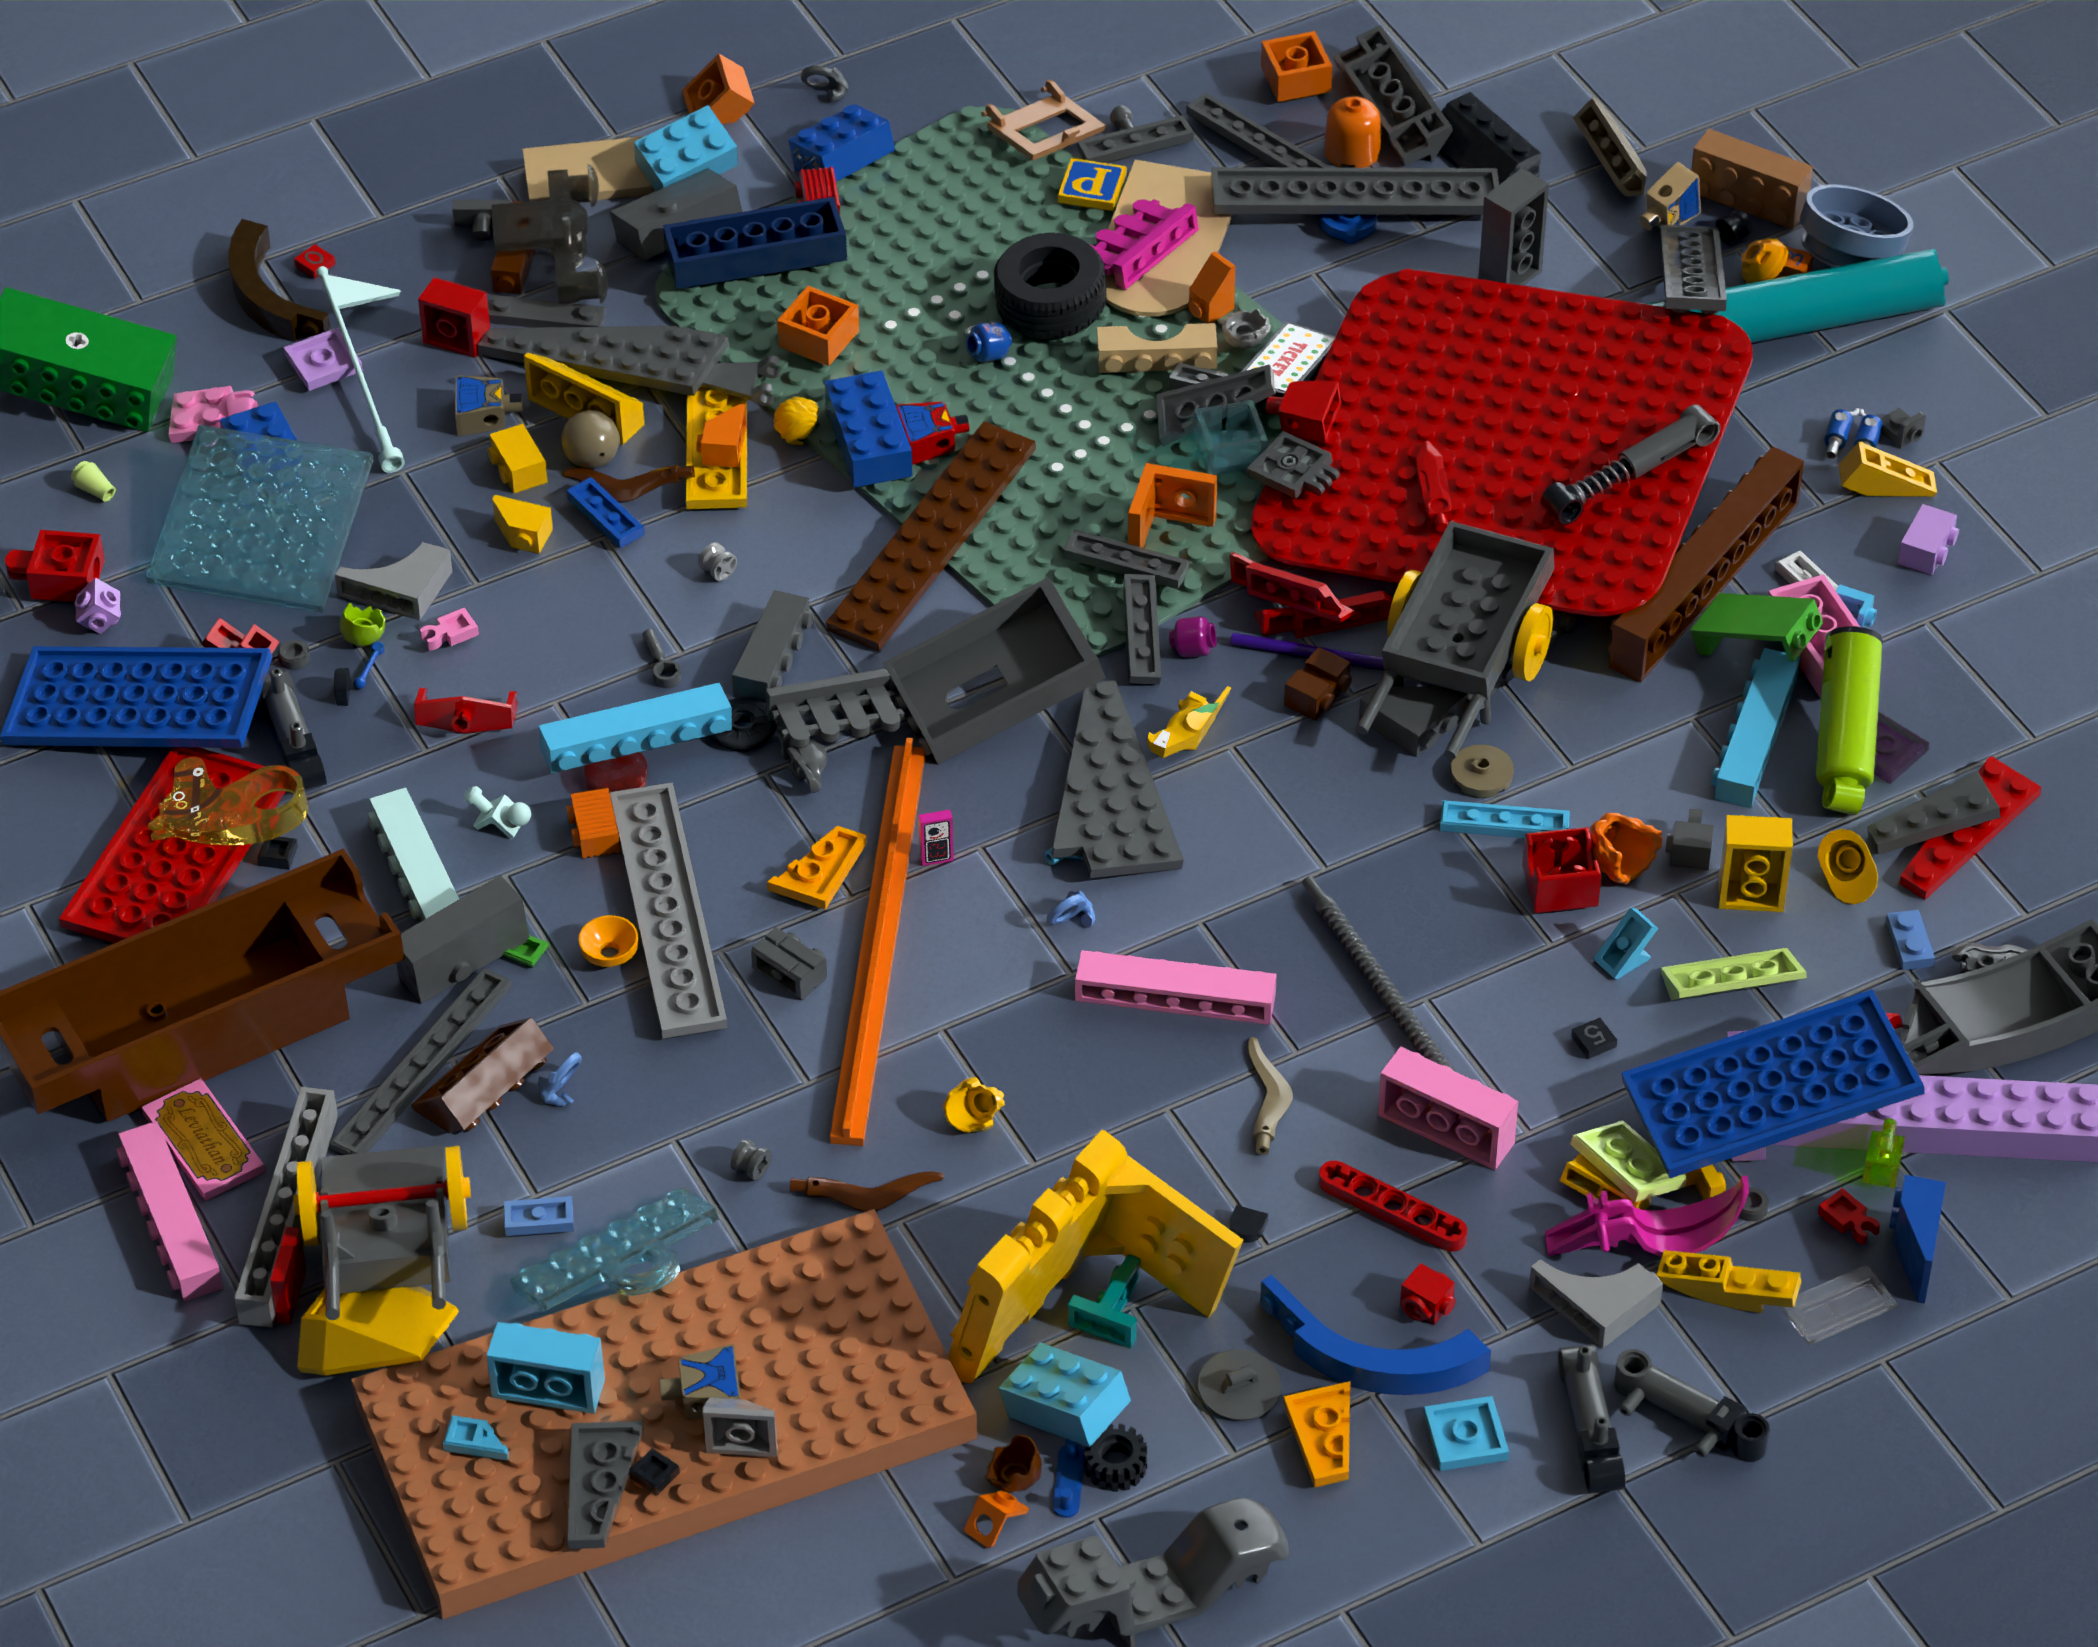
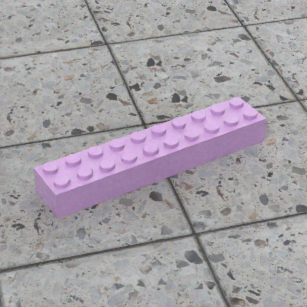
[1772,1075,2098,1162]

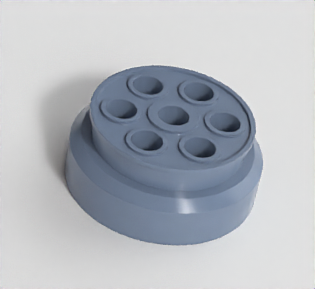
[1800,185,1914,267]

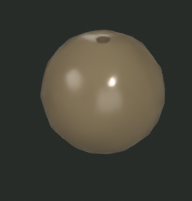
[560,410,620,469]

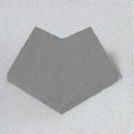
[703,1398,778,1457]

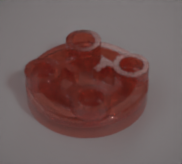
[584,752,648,793]

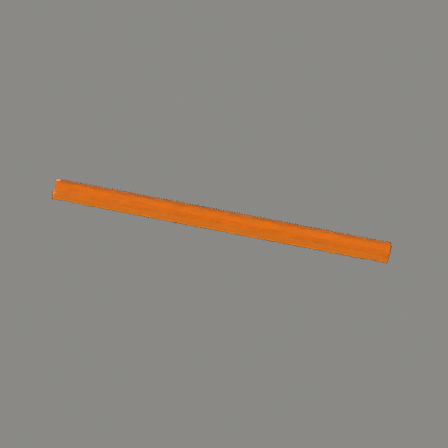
[830,738,926,1146]

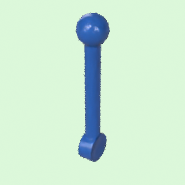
[353,642,385,689]

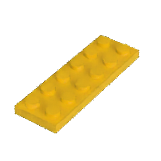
[686,386,747,509]

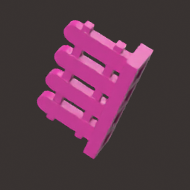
[1089,199,1199,290]

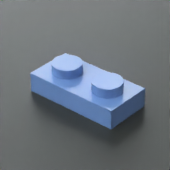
[1886,910,1935,970]
[504,1196,574,1236]

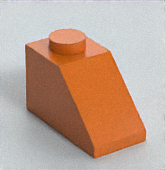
[1189,251,1235,323]
[696,404,747,467]

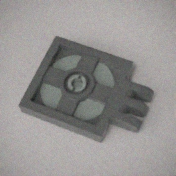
[1247,431,1340,499]

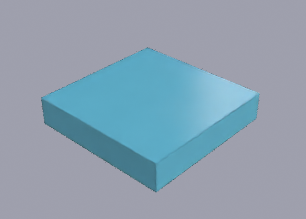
[1424,1396,1509,1471]

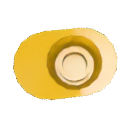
[1818,829,1878,904]

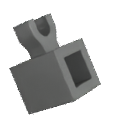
[1665,809,1714,870]

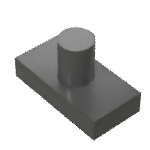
[452,200,511,240]

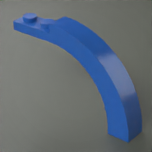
[1260,1274,1491,1395]

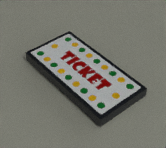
[1241,321,1335,397]

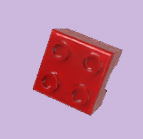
[1522,827,1602,913]

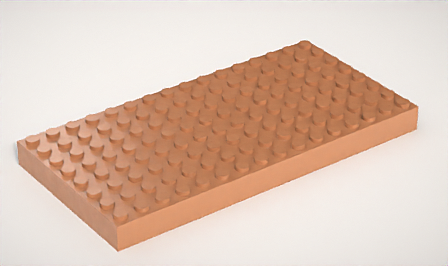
[351,1209,977,1619]

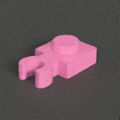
[420,607,479,651]

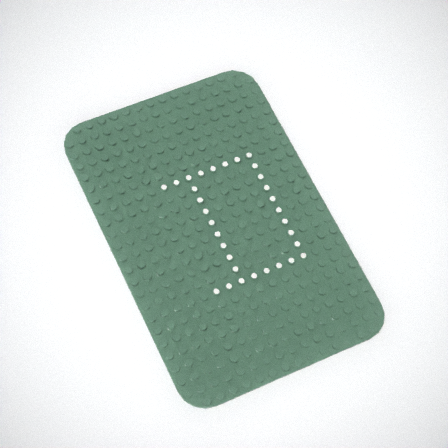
[655,106,1320,657]

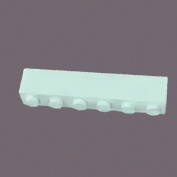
[367,788,459,922]

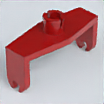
[414,687,518,733]

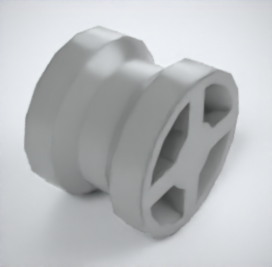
[698,542,737,581]

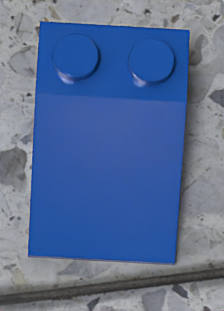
[1889,1175,1946,1304]

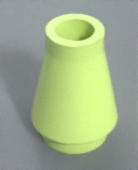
[71,461,116,502]

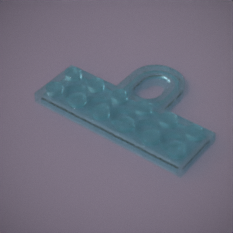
[510,1188,719,1312]

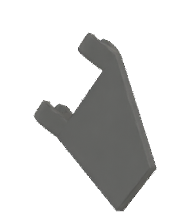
[701,356,781,406]

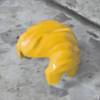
[773,396,819,445]
[943,1077,1005,1132]

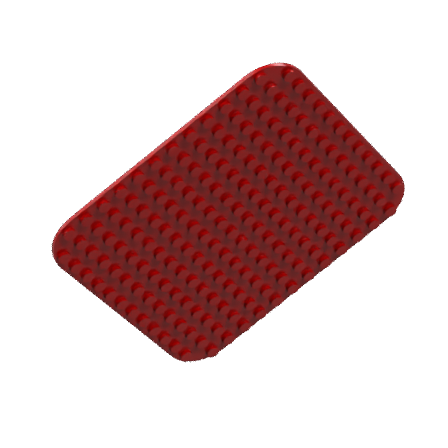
[1251,268,1753,616]

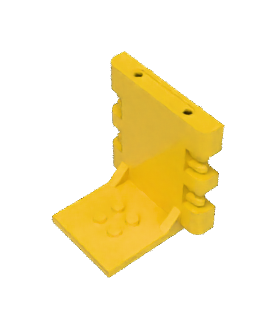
[948,1129,1243,1383]

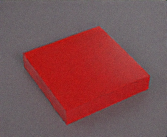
[270,1226,306,1324]

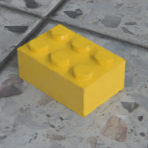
[1718,815,1793,912]

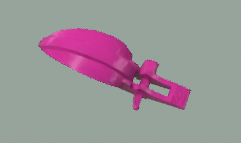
[1545,1176,1749,1258]

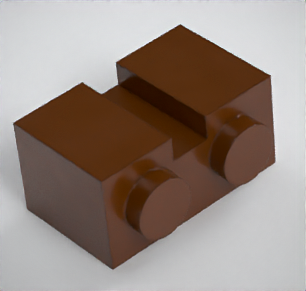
[1284,647,1352,721]

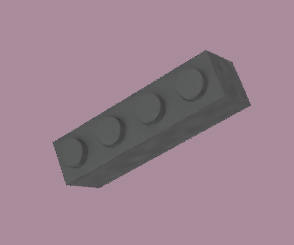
[732,590,813,704]

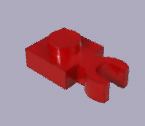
[1817,1188,1880,1245]

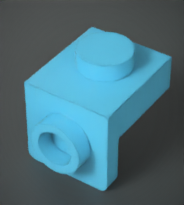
[1836,584,1877,628]

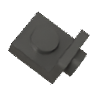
[1881,408,1926,448]

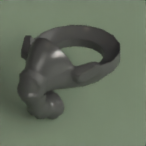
[801,66,848,102]

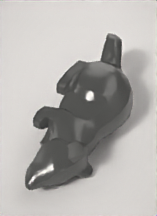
[776,721,827,793]

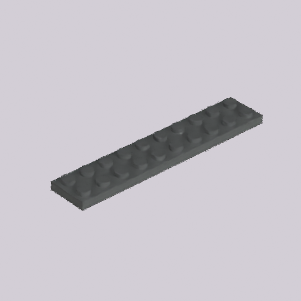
[1211,167,1499,215]

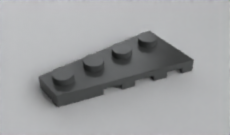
[1157,364,1276,446]

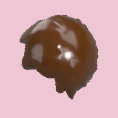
[984,1434,1042,1492]

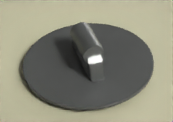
[1198,1349,1281,1421]

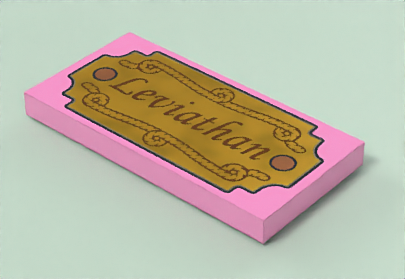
[142,1078,265,1201]

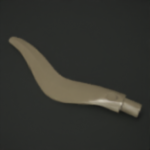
[1248,1037,1293,1155]

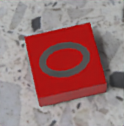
[294,244,336,279]

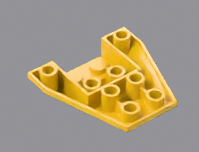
[297,1285,459,1375]

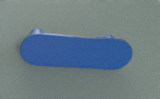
[1053,1438,1084,1518]

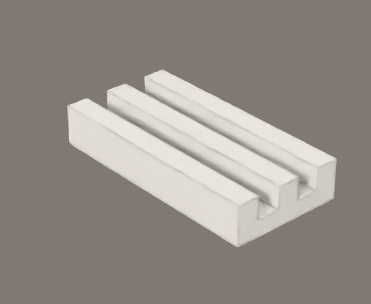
[1775,551,1838,591]

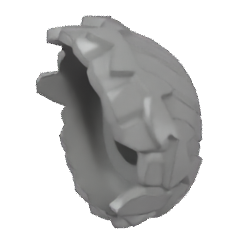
[1223,309,1271,349]

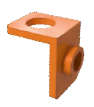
[964,1491,1029,1548]

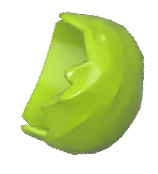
[340,603,386,647]

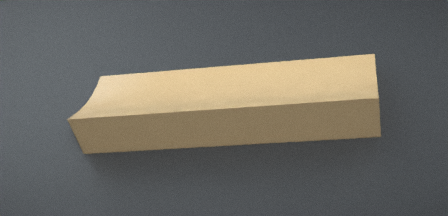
[523,136,655,206]

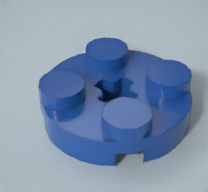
[1320,214,1377,244]

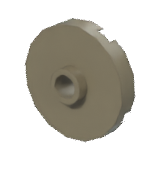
[1450,744,1514,798]

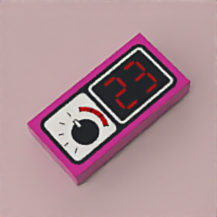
[919,810,954,866]

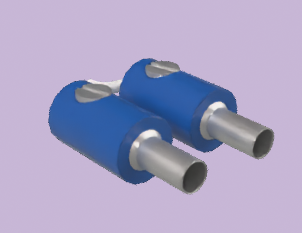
[1824,408,1883,459]

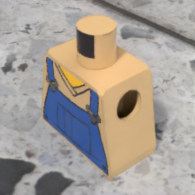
[1639,162,1701,230]

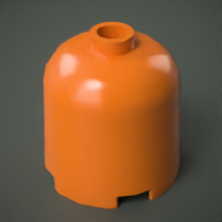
[1324,97,1380,168]

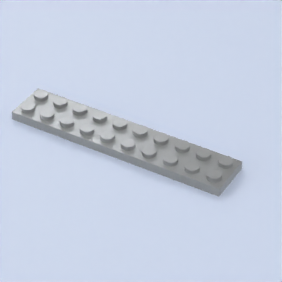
[610,782,728,1039]

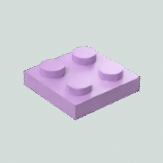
[284,328,363,391]

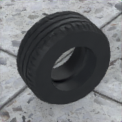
[994,232,1107,340]

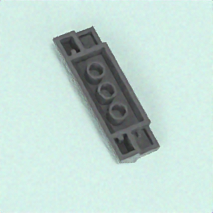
[1333,25,1453,166]

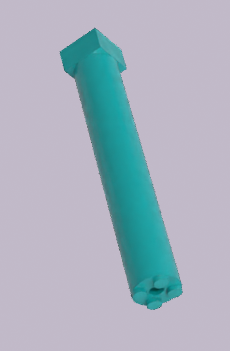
[1645,248,1949,343]

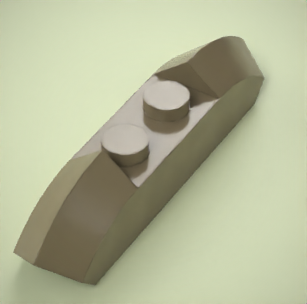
[1573,96,1647,196]

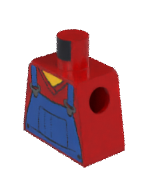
[896,402,969,465]

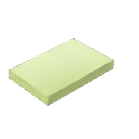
[1570,1120,1688,1202]

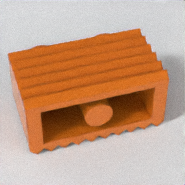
[566,788,620,859]

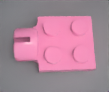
[168,386,258,443]

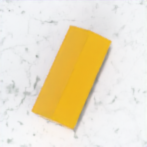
[1559,1153,1651,1210]

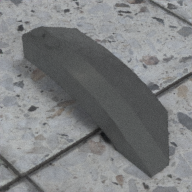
[1900,919,2098,1075]

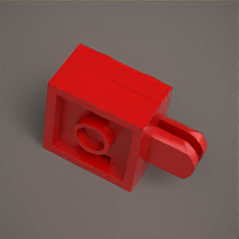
[5,530,105,602]

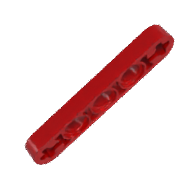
[1319,1160,1468,1252]

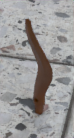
[563,465,695,502]
[790,1171,944,1212]

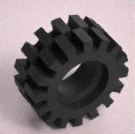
[1084,1423,1147,1492]

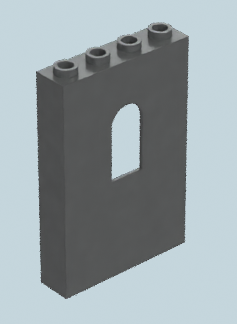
[883,577,1106,765]

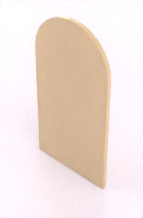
[1105,160,1233,317]

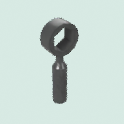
[642,629,682,689]

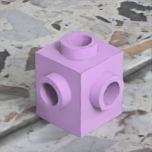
[75,578,121,635]

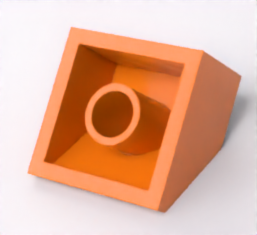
[682,54,755,124]

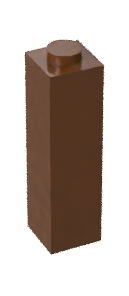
[491,201,544,294]

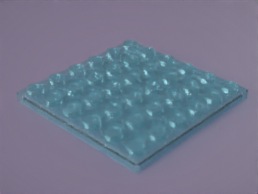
[146,425,374,613]

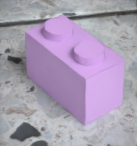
[1898,504,1959,575]

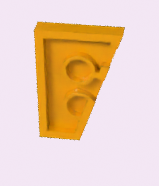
[767,826,867,910]
[1283,1381,1350,1487]

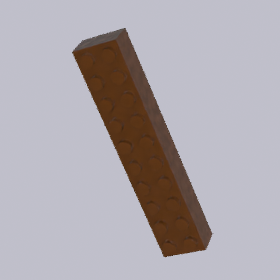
[1608,446,1804,683]

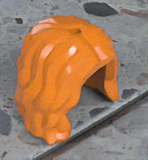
[1589,813,1663,884]

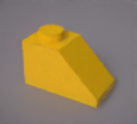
[492,495,553,554]

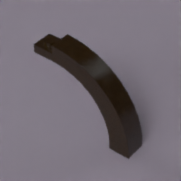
[228,219,331,342]

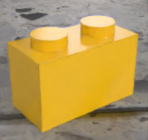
[487,424,548,494]

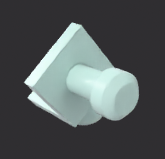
[464,786,531,839]

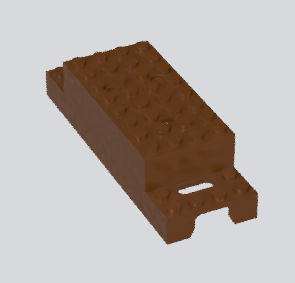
[0,848,404,1122]

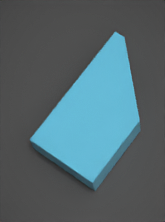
[443,1415,509,1461]

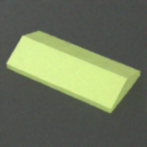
[1661,948,1807,1001]

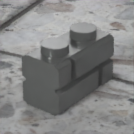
[751,927,827,1000]

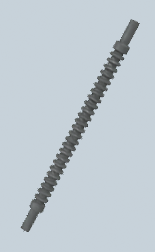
[1302,876,1456,1072]

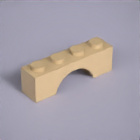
[1097,323,1217,373]

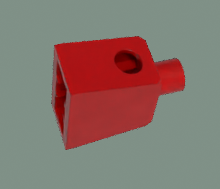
[1266,381,1342,442]

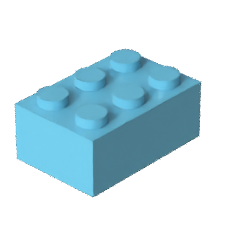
[634,105,738,191]
[486,1322,605,1414]
[998,1342,1131,1447]

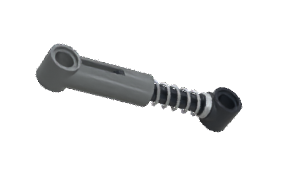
[1540,405,1721,525]

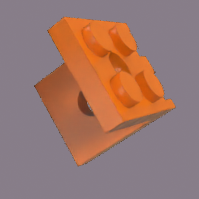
[1128,463,1217,548]

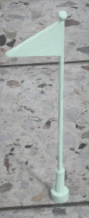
[316,266,405,473]

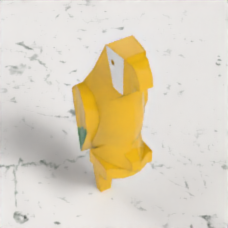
[1146,686,1231,758]

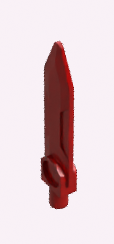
[1416,441,1453,532]

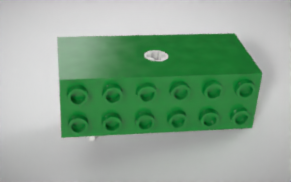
[0,287,177,432]

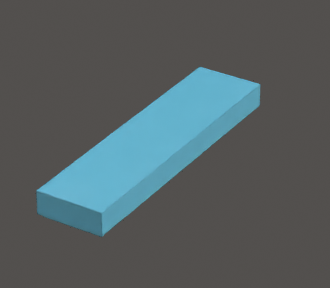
[1440,800,1570,838]

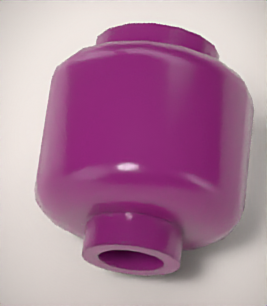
[1169,616,1217,658]

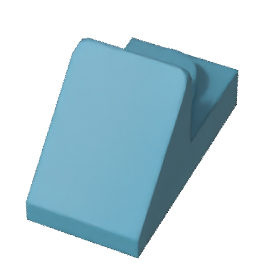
[1593,907,1659,979]

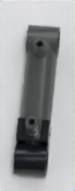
[260,668,327,792]
[1558,1345,1626,1493]
[1614,1349,1770,1462]

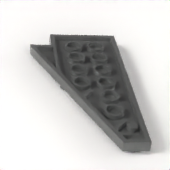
[1051,680,1184,878]

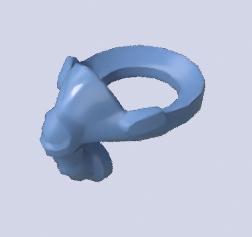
[1047,890,1095,927]
[537,1052,582,1107]

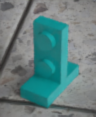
[1068,1254,1140,1349]

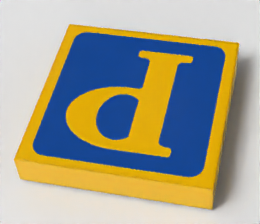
[1058,158,1127,211]

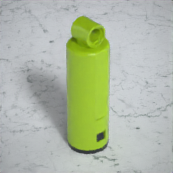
[1816,626,1883,816]

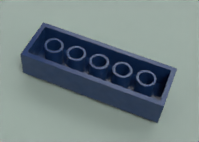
[663,197,847,289]

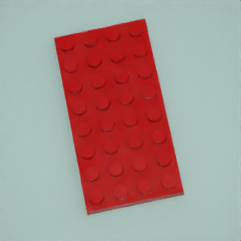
[59,747,292,943]

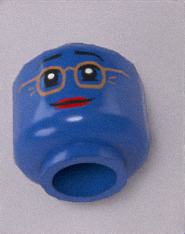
[966,322,1012,362]

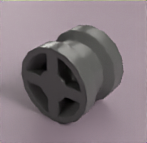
[730,1139,772,1180]

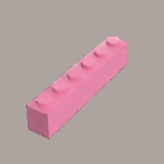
[1075,950,1276,1025]
[116,1121,223,1302]

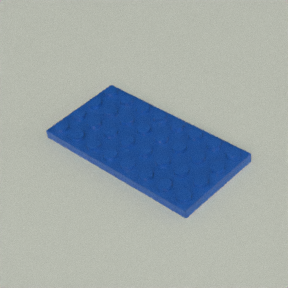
[0,646,272,748]
[1621,989,1925,1178]

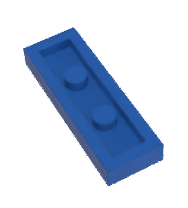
[566,477,645,548]

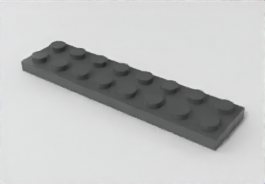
[1660,224,1727,314]

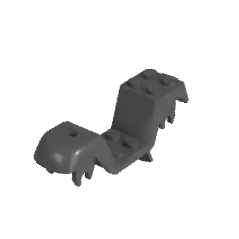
[1017,1498,1289,1647]

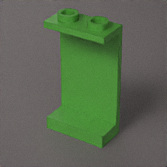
[1690,593,1823,662]

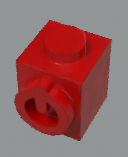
[1400,1263,1456,1325]

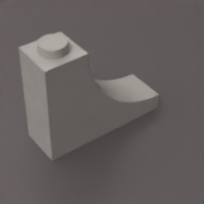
[335,542,453,620]
[1529,1259,1663,1349]

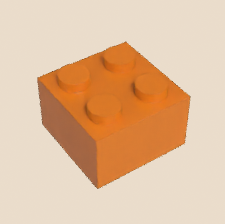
[1261,31,1332,102]
[777,286,859,366]

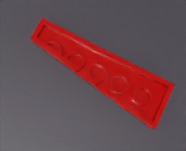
[1899,756,2042,900]

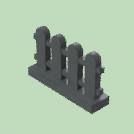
[766,668,904,747]

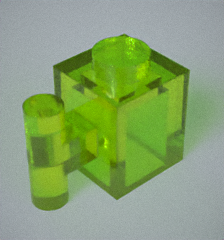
[1862,1118,1905,1188]

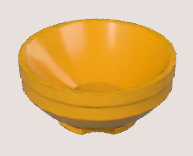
[1741,238,1788,284]
[579,915,638,967]

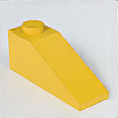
[1838,442,1937,497]

